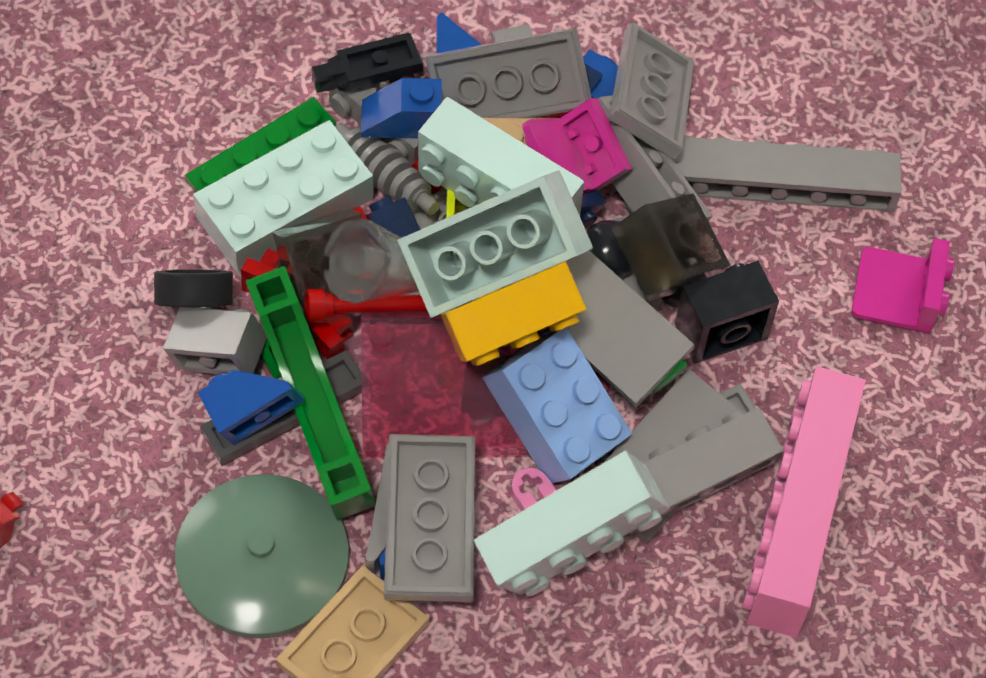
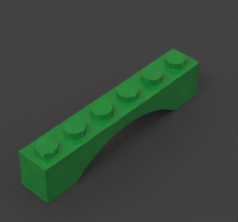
[245,266,376,520]

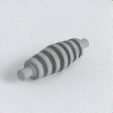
[335,123,440,215]

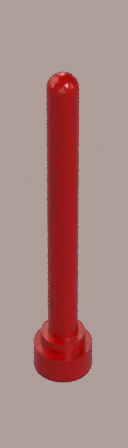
[304,289,489,323]

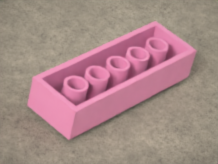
[742,366,866,638]

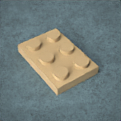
[275,565,429,678]

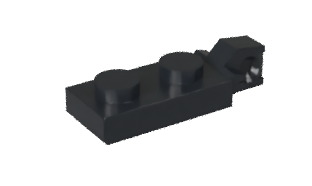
[311,32,424,93]

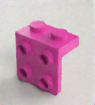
[522,98,632,193]
[851,238,954,334]

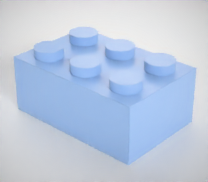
[482,327,632,483]

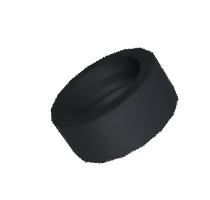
[154,269,233,307]

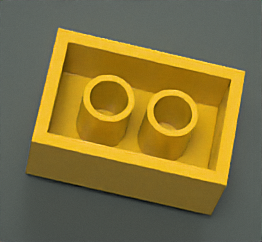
[440,261,587,366]

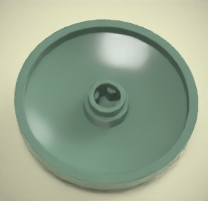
[175,474,349,639]

